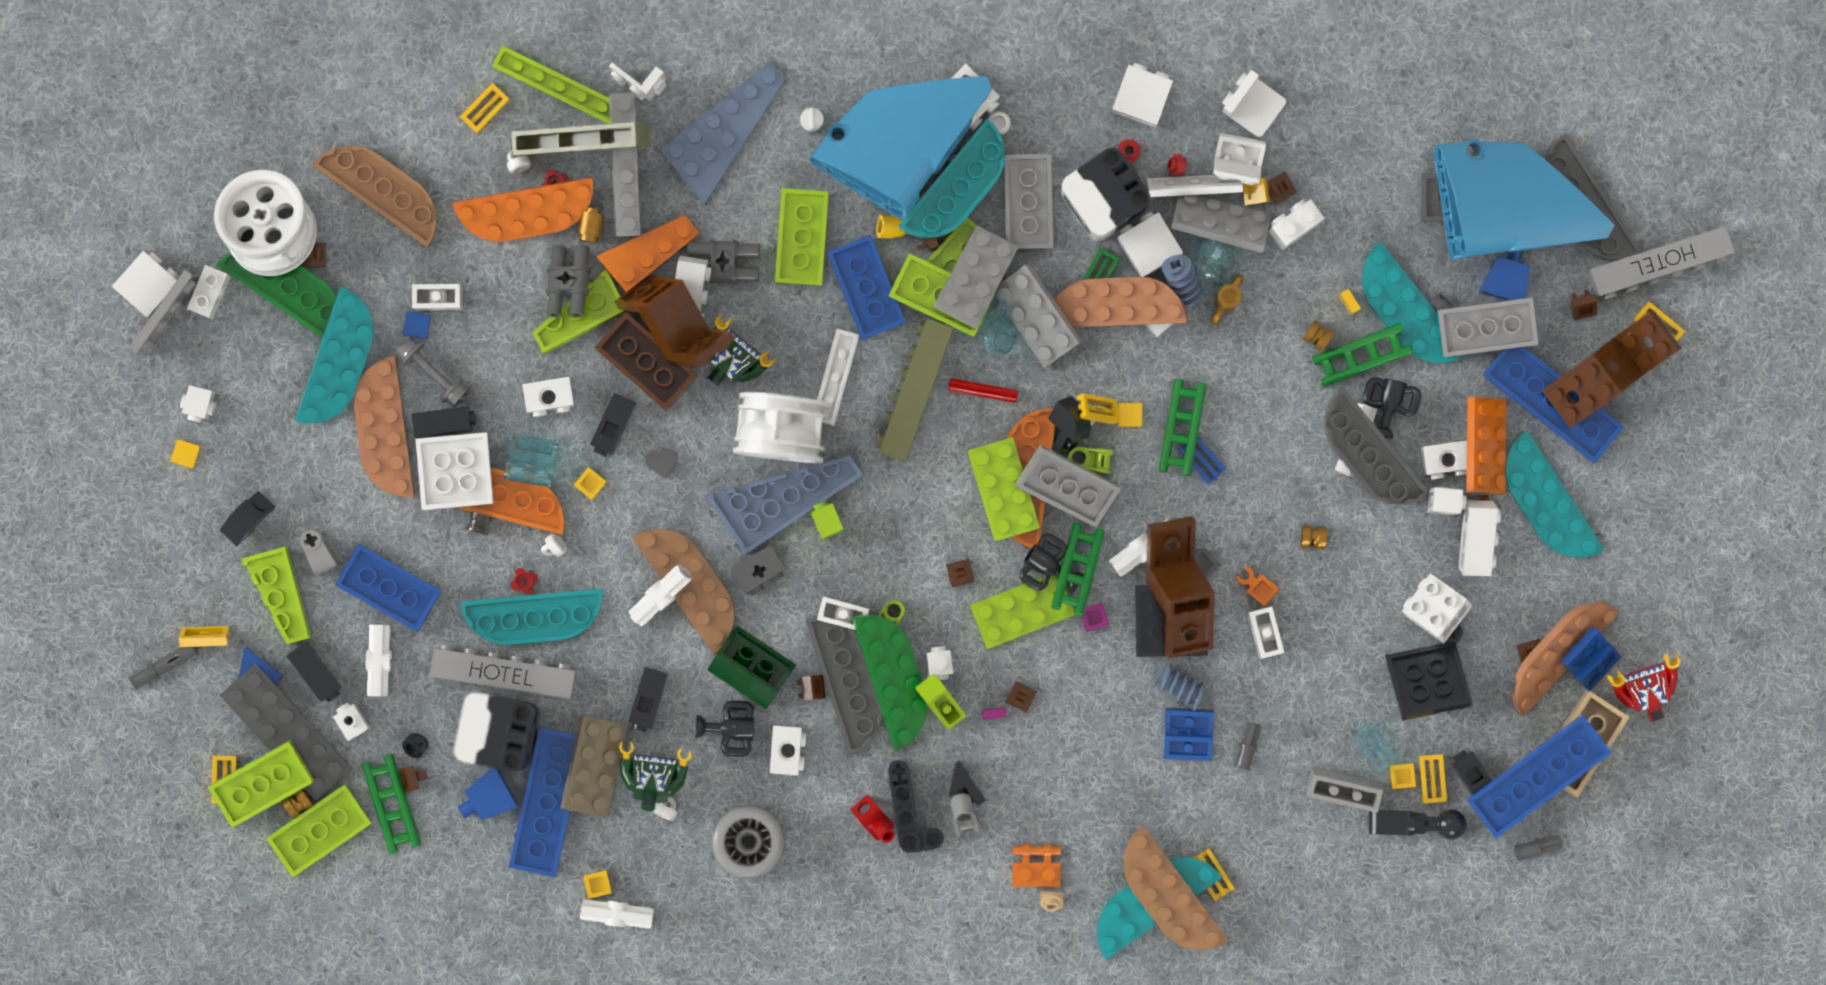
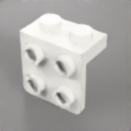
[609,63,667,102]
[1222,70,1286,137]
[1213,133,1266,185]

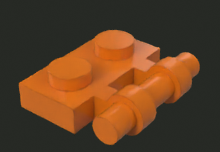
[1012,843,1061,887]

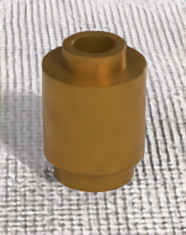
[578,208,605,243]

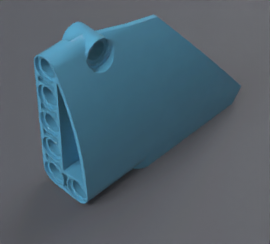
[810,76,992,220]
[1434,139,1615,260]

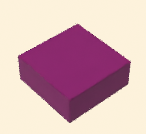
[1081,602,1109,632]
[981,708,1007,720]

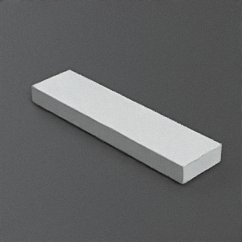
[1146,175,1243,197]
[817,328,860,426]

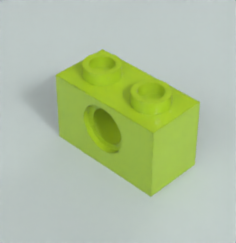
[811,501,844,540]
[915,673,967,730]

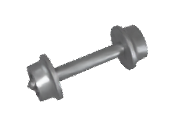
[395,337,469,407]

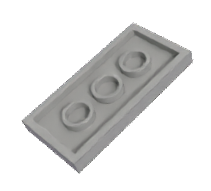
[1004,154,1053,250]
[1171,195,1271,253]
[934,225,1019,329]
[994,263,1082,368]
[129,270,199,356]
[1437,297,1539,357]
[1015,444,1121,527]

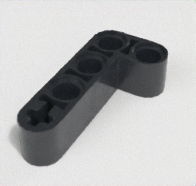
[888,760,944,853]

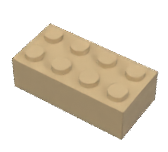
[1560,691,1630,797]

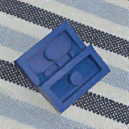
[1560,626,1621,691]
[1164,708,1214,761]

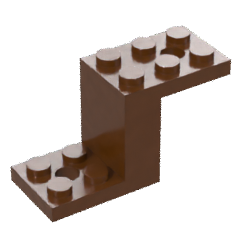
[614,275,736,366]
[1542,310,1681,428]
[1146,516,1215,659]

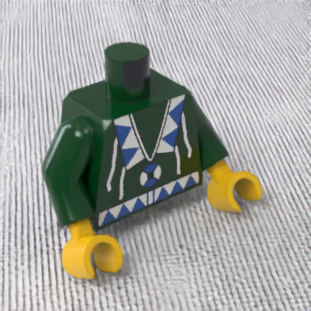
[707,313,777,387]
[619,742,693,811]

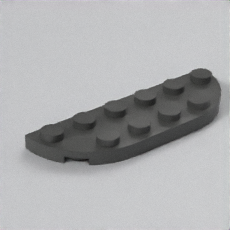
[1545,133,1642,260]
[1324,386,1430,505]
[806,617,882,755]

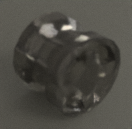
[465,511,493,536]

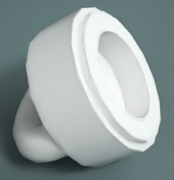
[800,107,824,132]
[507,151,532,174]
[541,533,567,557]
[653,796,678,821]

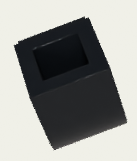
[1048,396,1091,454]
[220,491,275,546]

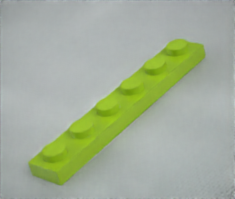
[492,45,610,124]

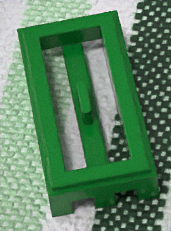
[1083,247,1121,280]

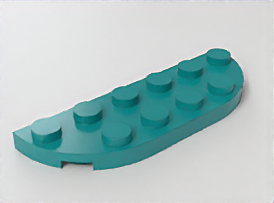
[898,118,1005,238]
[1362,241,1466,364]
[295,286,373,424]
[1505,430,1604,558]
[460,589,603,645]
[1097,857,1223,960]

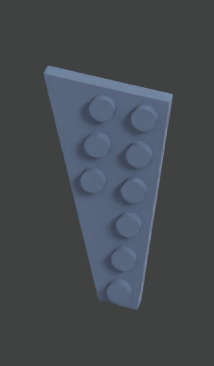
[660,61,785,205]
[706,455,863,555]

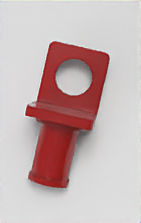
[850,795,895,843]

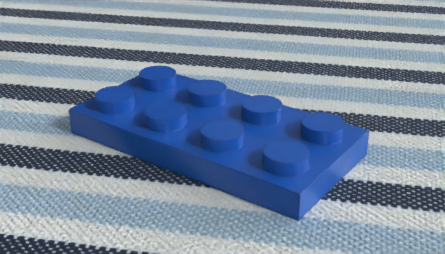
[827,235,906,340]
[335,544,442,632]

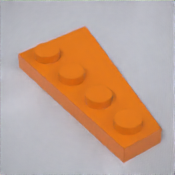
[596,215,700,293]

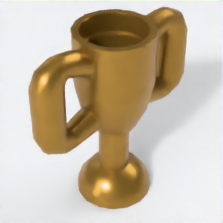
[1210,274,1244,326]

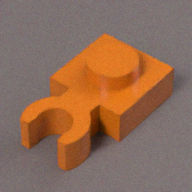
[1236,566,1280,608]

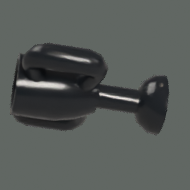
[1363,377,1422,439]
[1019,533,1084,594]
[695,700,754,757]

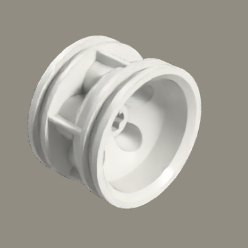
[214,170,317,276]
[733,392,830,463]

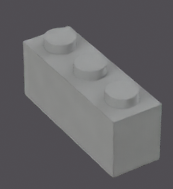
[1306,766,1383,813]

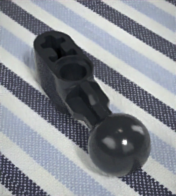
[1369,809,1467,840]

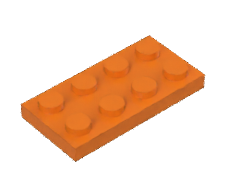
[1466,397,1507,494]

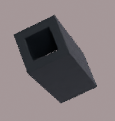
[590,393,637,457]
[411,406,476,438]
[287,642,342,703]
[628,667,669,732]
[1450,750,1492,796]

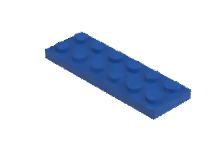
[1482,347,1624,464]
[1467,714,1612,838]
[509,727,576,877]

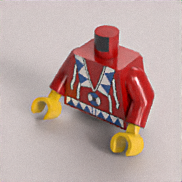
[1607,652,1681,722]

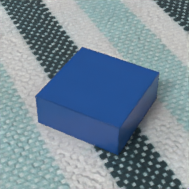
[403,311,431,338]

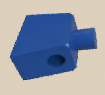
[1479,251,1530,300]
[458,768,519,820]

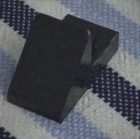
[949,761,986,806]

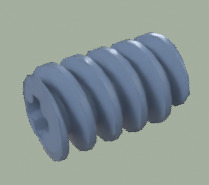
[1162,255,1204,307]
[1153,663,1207,711]

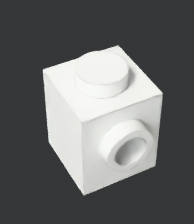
[180,385,216,423]
[927,646,953,680]
[333,703,371,741]

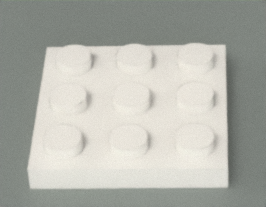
[416,432,494,510]

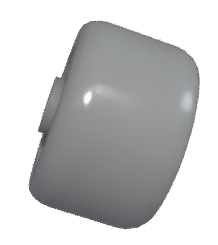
[712,805,785,878]

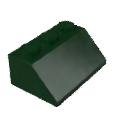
[707,626,796,709]

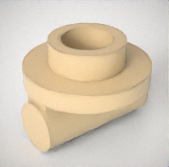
[1040,890,1064,912]

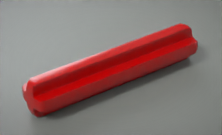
[948,378,1018,403]

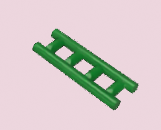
[1312,323,1413,388]
[1158,379,1207,476]
[1051,522,1105,616]
[361,754,421,855]

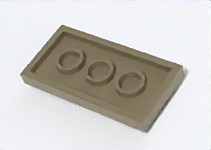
[560,715,628,818]

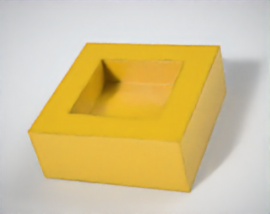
[1243,178,1270,206]
[1338,289,1361,315]
[1118,403,1142,427]
[170,439,201,469]
[574,467,607,500]
[1389,763,1416,789]
[583,870,612,899]

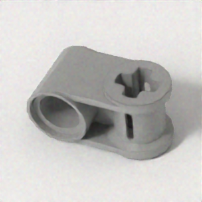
[300,529,338,576]
[950,794,980,837]

